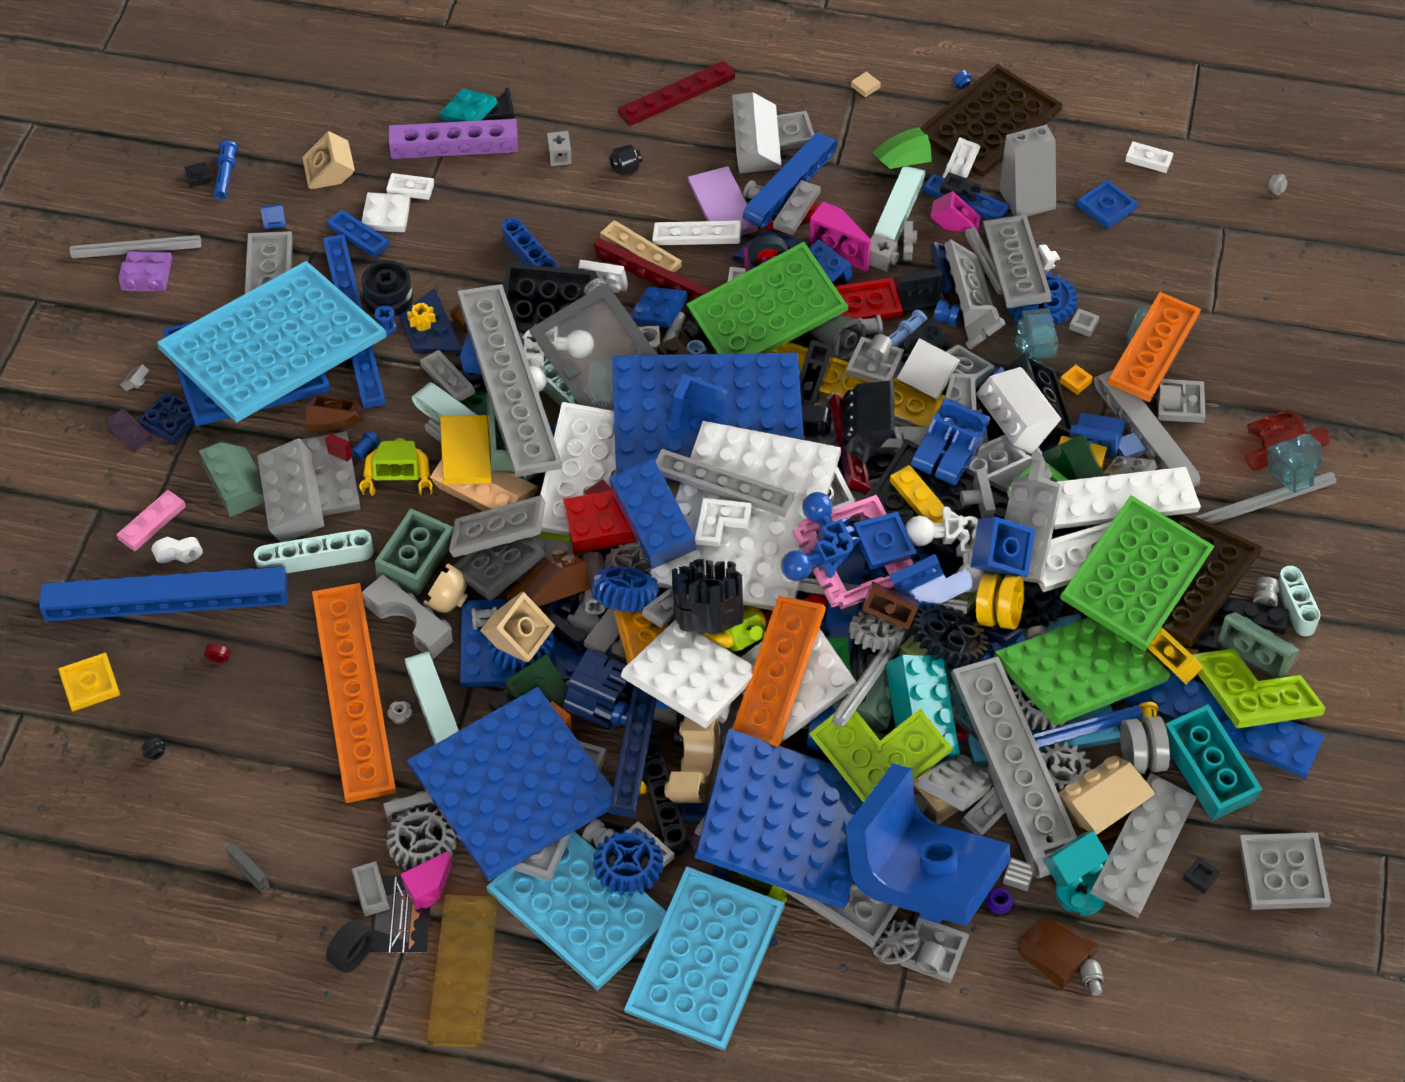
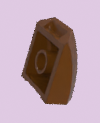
[305,396,366,431]
[1019,917,1098,990]

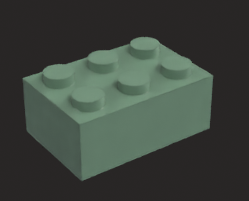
[375,509,453,596]

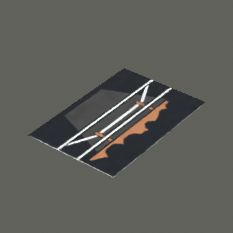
[369,877,430,953]

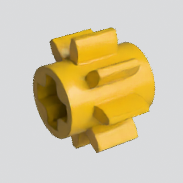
[407,303,436,331]

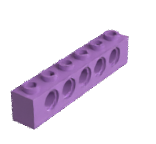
[389,119,518,159]

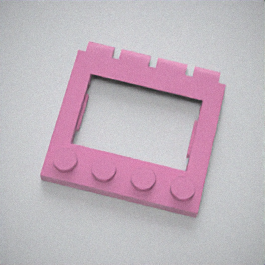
[792,495,913,609]

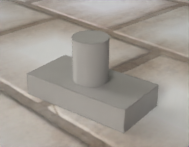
[960,469,996,519]

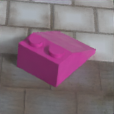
[809,202,871,272]

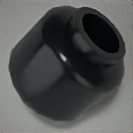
[609,145,642,175]

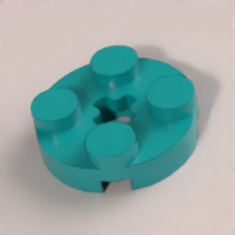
[1055,871,1105,916]

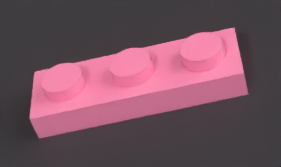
[117,490,186,552]

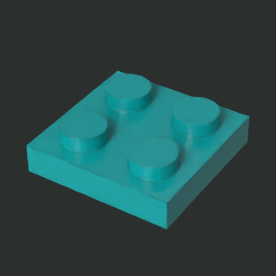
[439,88,497,122]

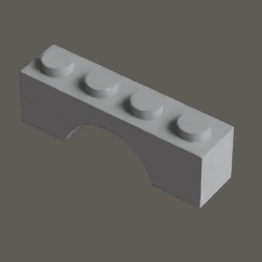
[362,575,453,660]

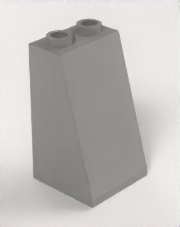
[999,124,1056,217]

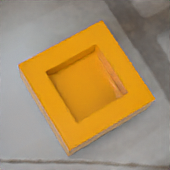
[1060,365,1093,395]

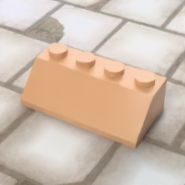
[430,459,539,511]

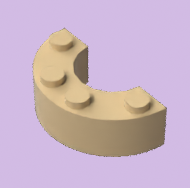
[665,716,721,803]

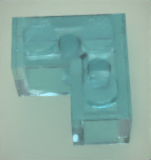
[1015,308,1059,359]
[1268,433,1321,493]

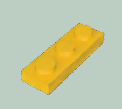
[889,465,945,524]

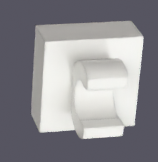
[1037,245,1060,275]

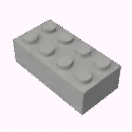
[257,438,324,542]

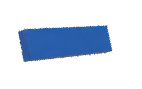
[923,174,1010,220]

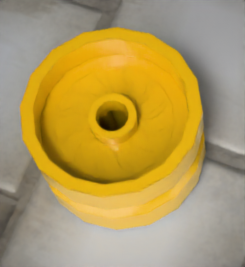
[976,572,1024,630]

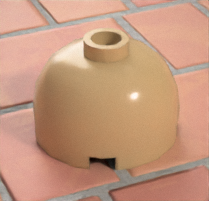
[423,563,468,613]

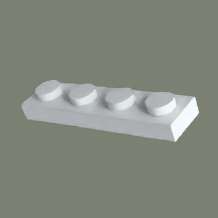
[653,221,742,245]

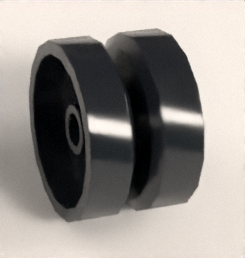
[361,260,413,317]

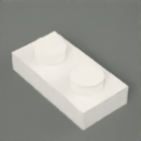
[943,137,981,178]
[1125,141,1174,173]
[387,173,434,200]

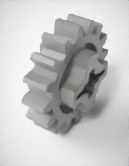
[1040,742,1091,793]

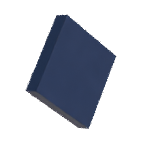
[137,391,194,445]

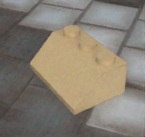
[1058,755,1155,835]

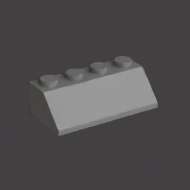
[732,92,782,174]

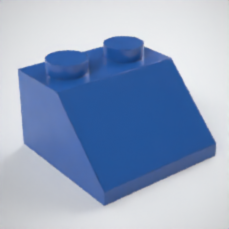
[970,517,1035,577]

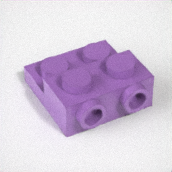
[118,251,173,292]

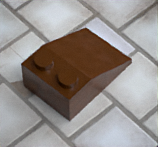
[505,549,591,607]

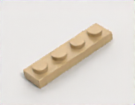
[600,220,682,273]

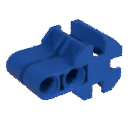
[911,398,990,486]

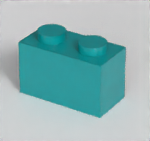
[1043,831,1109,888]

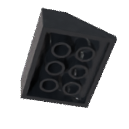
[503,263,599,336]

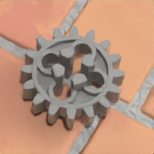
[848,612,904,653]

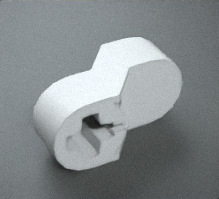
[151,537,203,564]

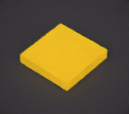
[58,652,120,712]

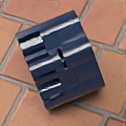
[563,649,634,730]

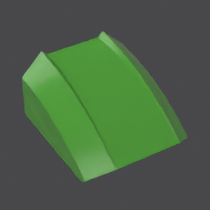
[872,127,932,169]

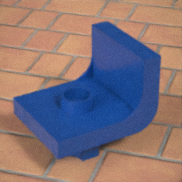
[846,764,1011,926]

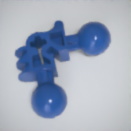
[781,492,860,582]

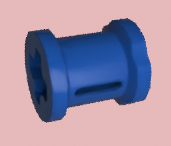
[375,306,397,335]

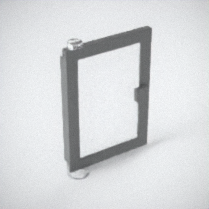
[529,278,658,411]

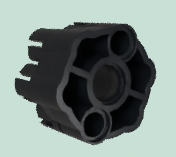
[671,559,744,634]

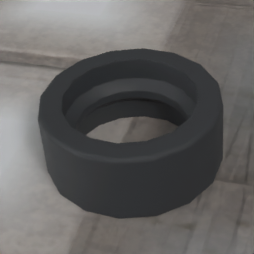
[326,919,375,973]

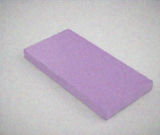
[688,166,758,235]

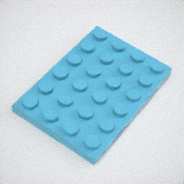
[486,831,667,991]
[624,866,785,1051]

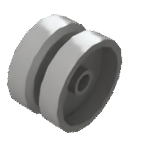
[1120,716,1170,774]

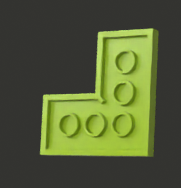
[1192,649,1326,728]
[809,708,954,803]

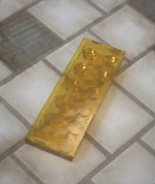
[427,894,498,1047]

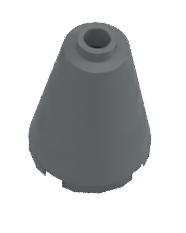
[808,315,866,362]

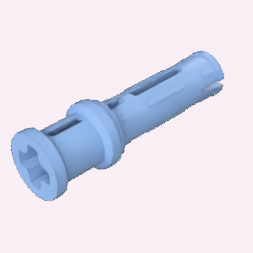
[888,310,928,347]

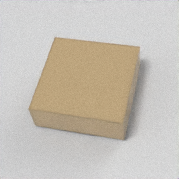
[851,72,881,97]

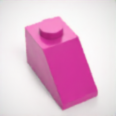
[931,191,981,232]
[401,851,452,910]

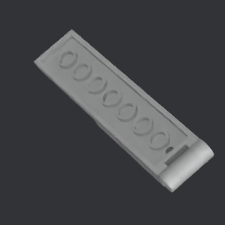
[951,657,1077,879]

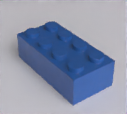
[609,458,696,569]

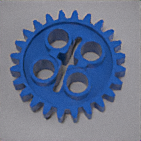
[1004,272,1078,329]

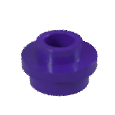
[987,888,1013,914]

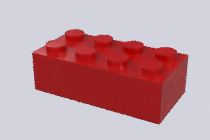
[563,490,637,554]

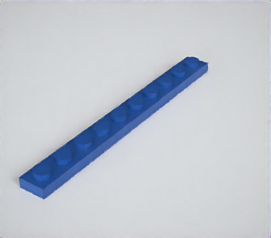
[323,234,386,409]

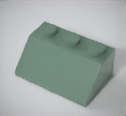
[199,442,265,517]
[1217,612,1300,679]
[832,653,893,734]

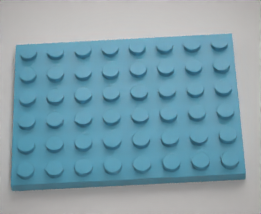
[157,261,387,423]

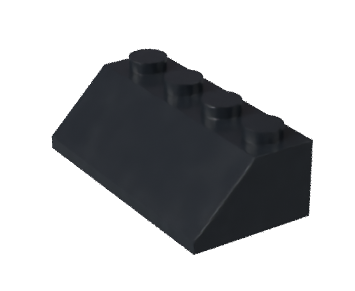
[1005,353,1073,444]
[842,380,895,463]

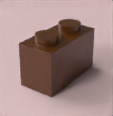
[862,581,918,630]

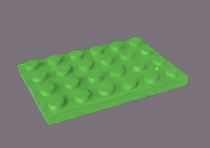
[686,242,848,354]
[1060,495,1214,652]
[993,617,1170,726]

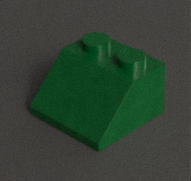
[1041,433,1105,480]

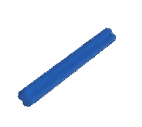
[1032,705,1143,748]

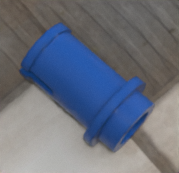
[351,431,380,460]

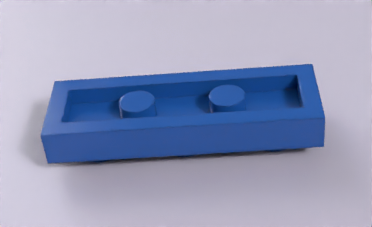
[327,210,390,259]

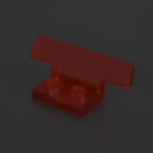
[1244,410,1330,471]

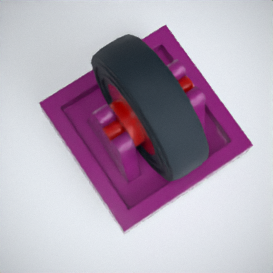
[743,235,788,273]

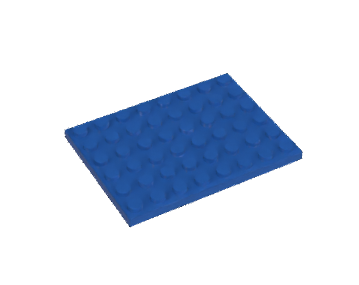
[612,353,804,483]

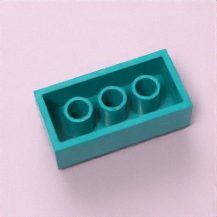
[885,655,960,762]
[1165,704,1263,821]

